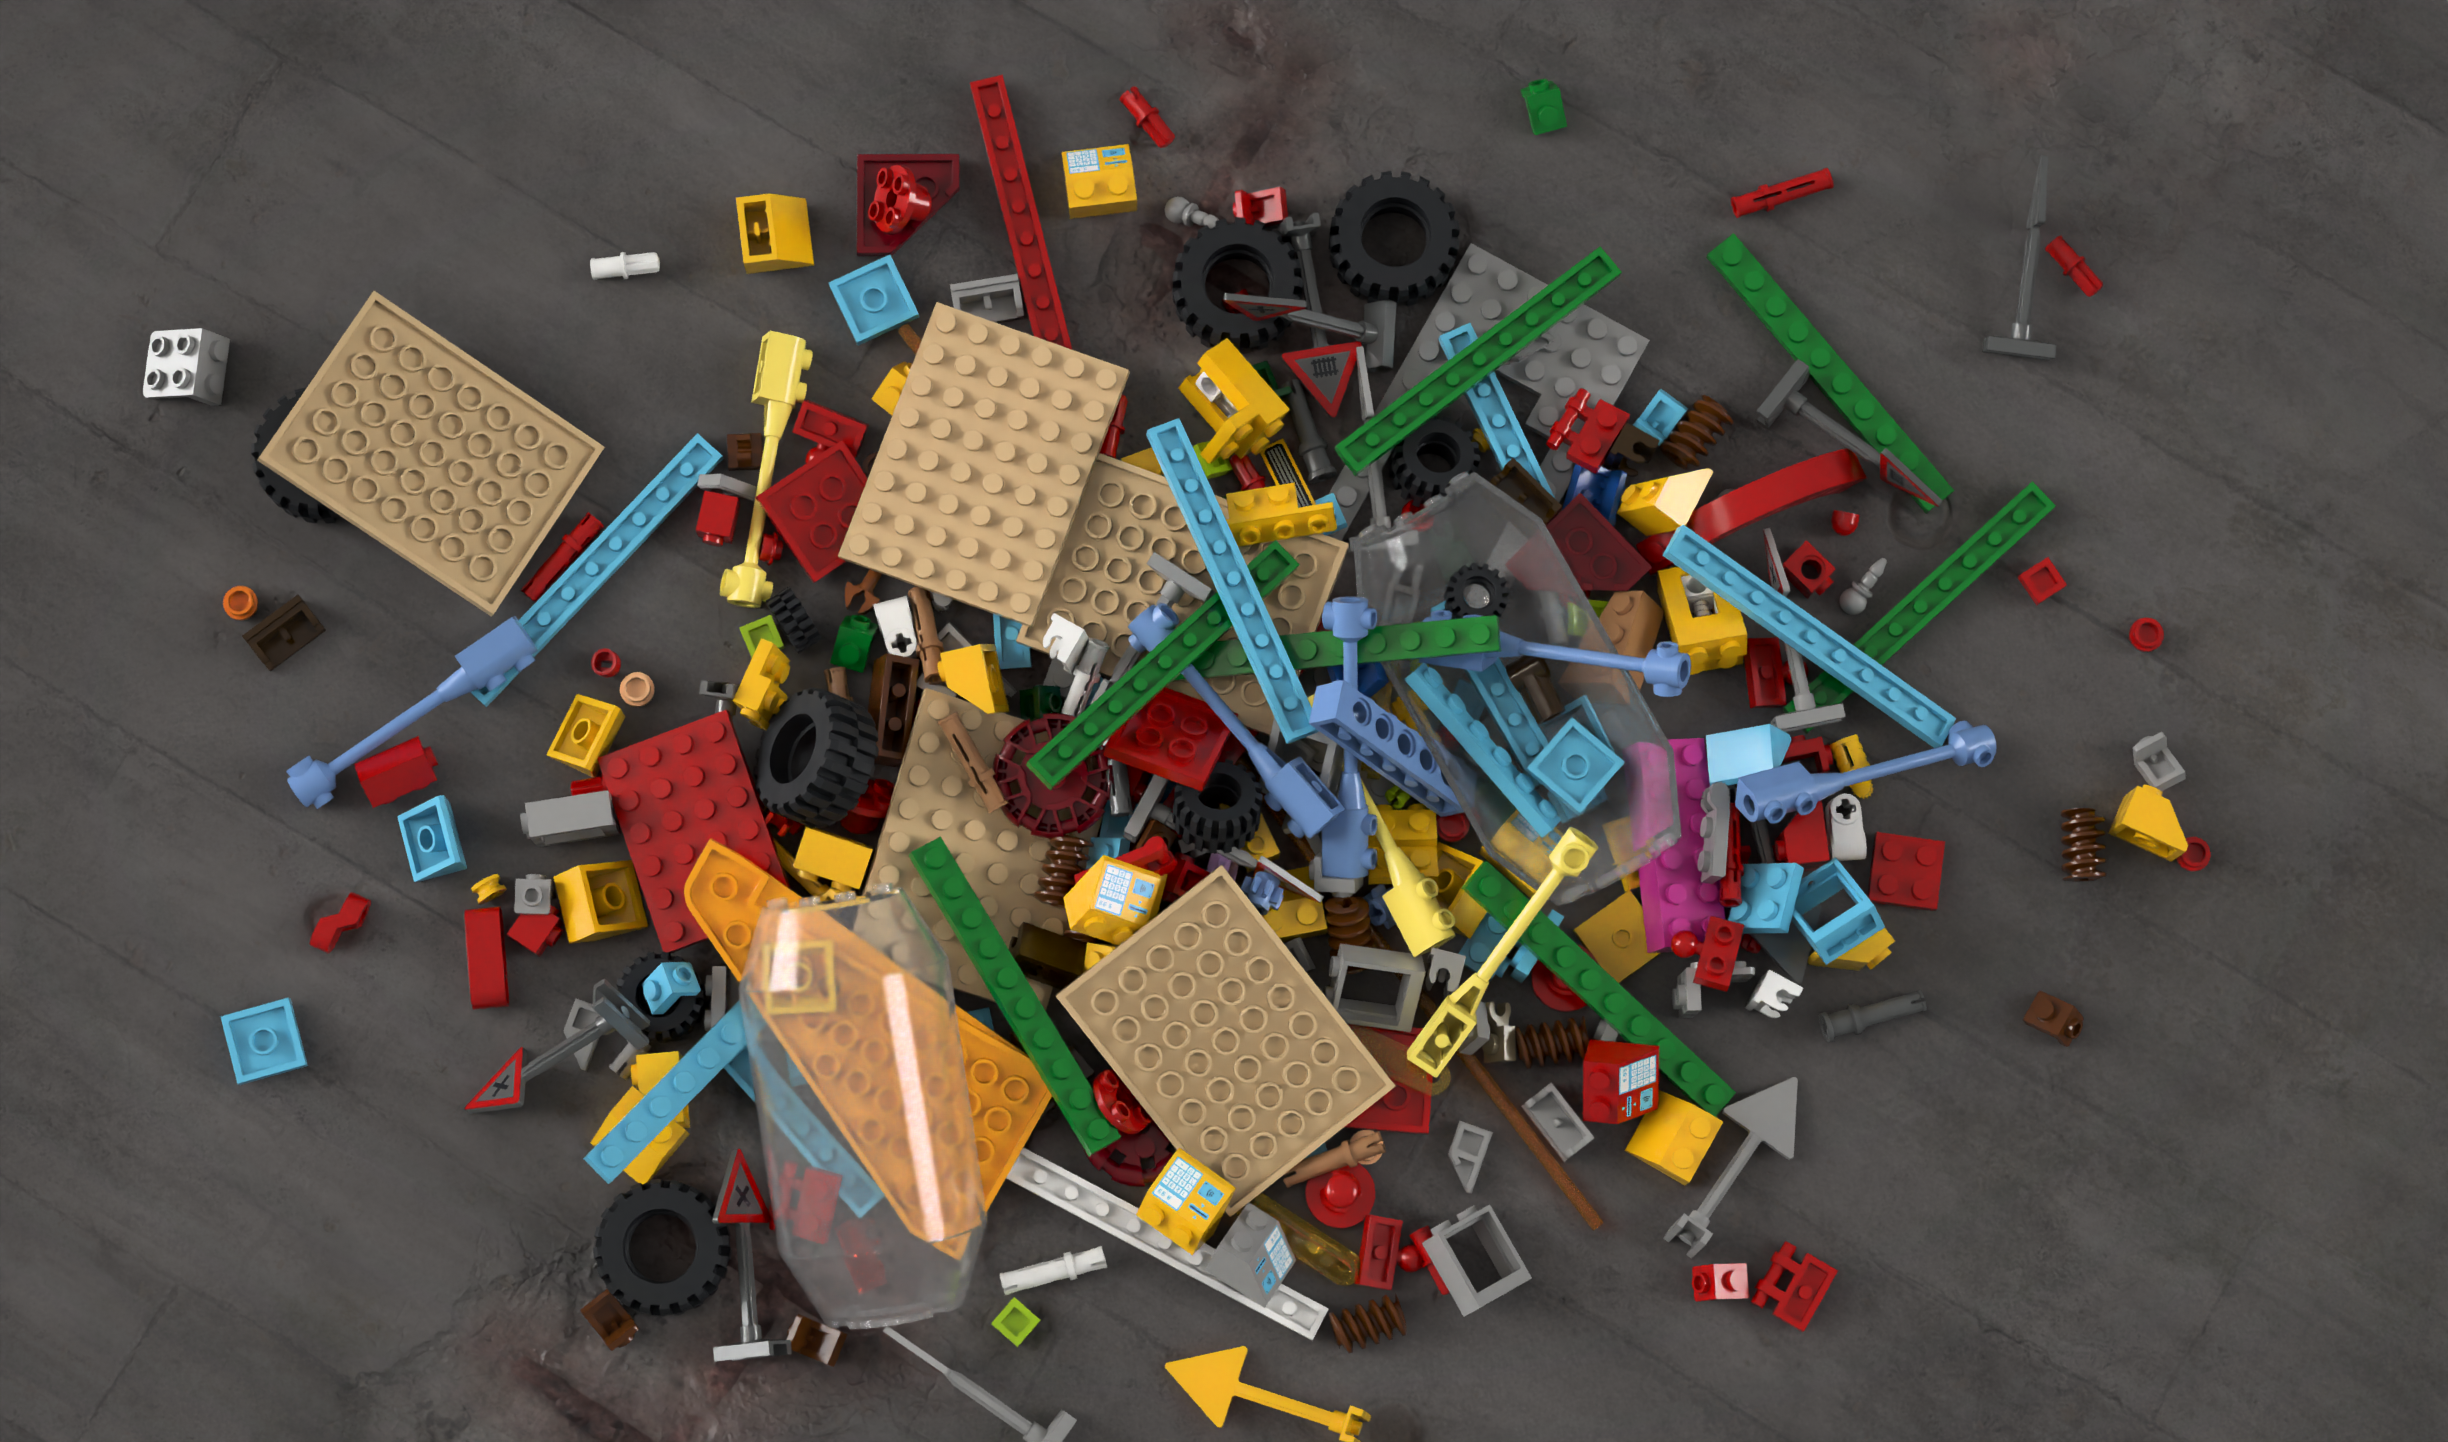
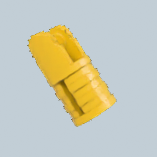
[1829,734,1874,799]

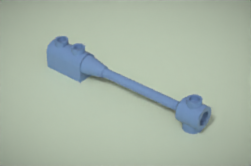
[1322,597,1378,878]
[1128,603,1345,839]
[1419,610,1691,697]
[286,616,538,809]
[1735,721,1996,823]

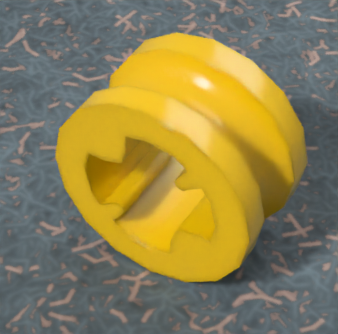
[471,874,507,905]

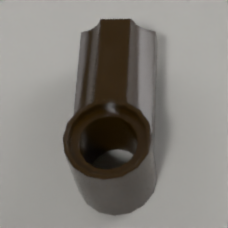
[1505,655,1566,724]

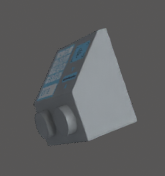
[1205,1203,1296,1308]

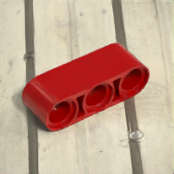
[464,906,509,1010]

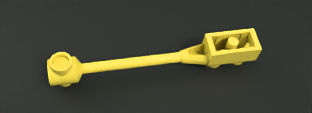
[720,330,813,608]
[1308,694,1456,958]
[1407,827,1598,1078]

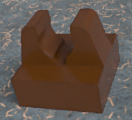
[727,433,763,471]

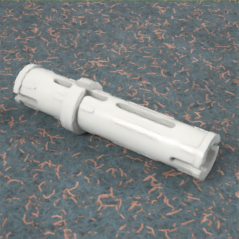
[1061,638,1110,717]
[1000,1246,1107,1295]

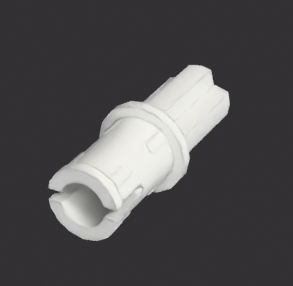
[590,252,660,280]

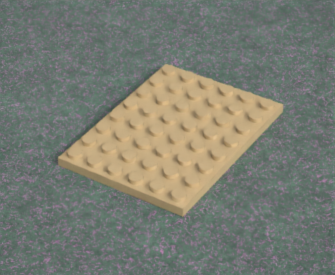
[257,291,605,617]
[838,302,1130,628]
[1016,453,1349,736]
[851,688,1105,1011]
[1055,865,1395,1217]

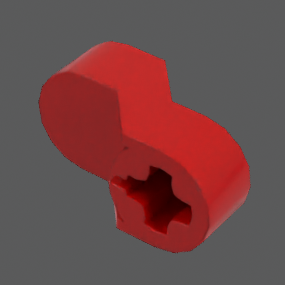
[309,892,371,954]

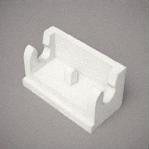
[1043,613,1089,674]
[1745,970,1803,1018]

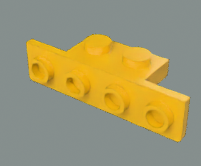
[1226,482,1337,547]

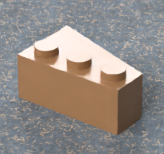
[1559,590,1664,703]

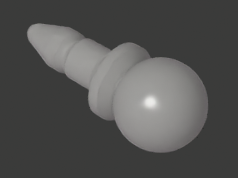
[1164,196,1219,229]
[1839,558,1887,615]

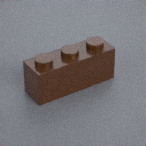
[868,653,919,767]

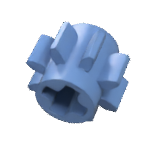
[1240,871,1284,915]
[1363,884,1396,929]

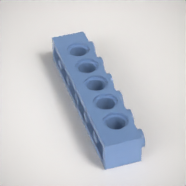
[1309,680,1475,817]

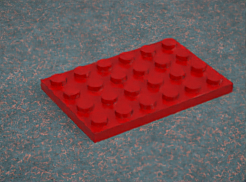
[598,710,790,954]

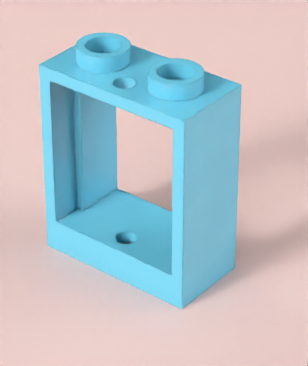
[1791,857,1885,965]

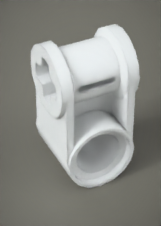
[873,596,918,659]
[1825,793,1867,861]

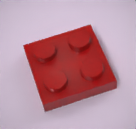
[1867,832,1945,911]

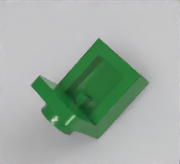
[1521,79,1567,135]
[830,615,879,673]

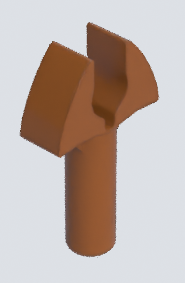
[845,569,882,615]

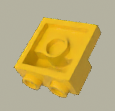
[733,638,790,731]
[1368,804,1439,885]

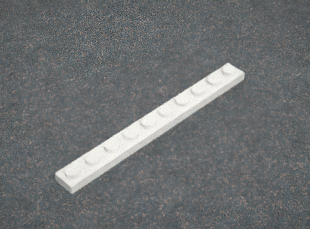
[1006,1147,1329,1340]

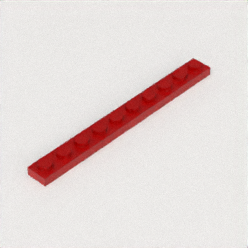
[970,75,1072,349]

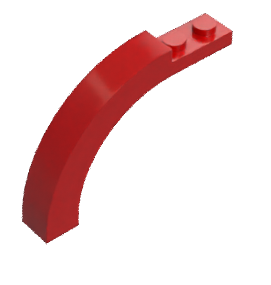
[1636,448,1867,575]

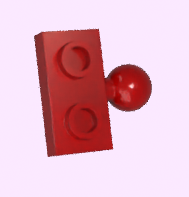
[792,399,869,463]
[1744,637,1809,709]
[1671,916,1744,992]
[1355,1215,1424,1290]

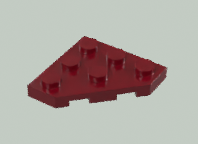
[857,154,960,256]
[1506,493,1652,591]

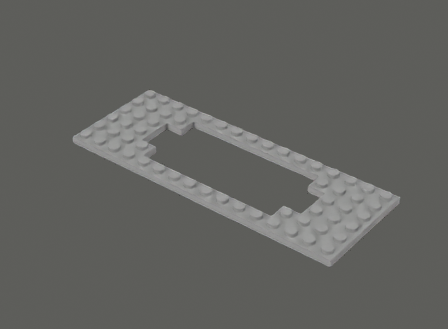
[1256,243,1650,806]

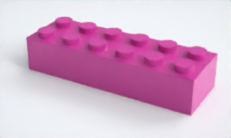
[1624,738,1725,953]

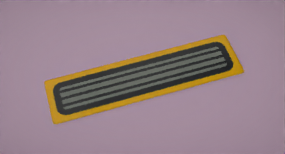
[1260,439,1316,507]

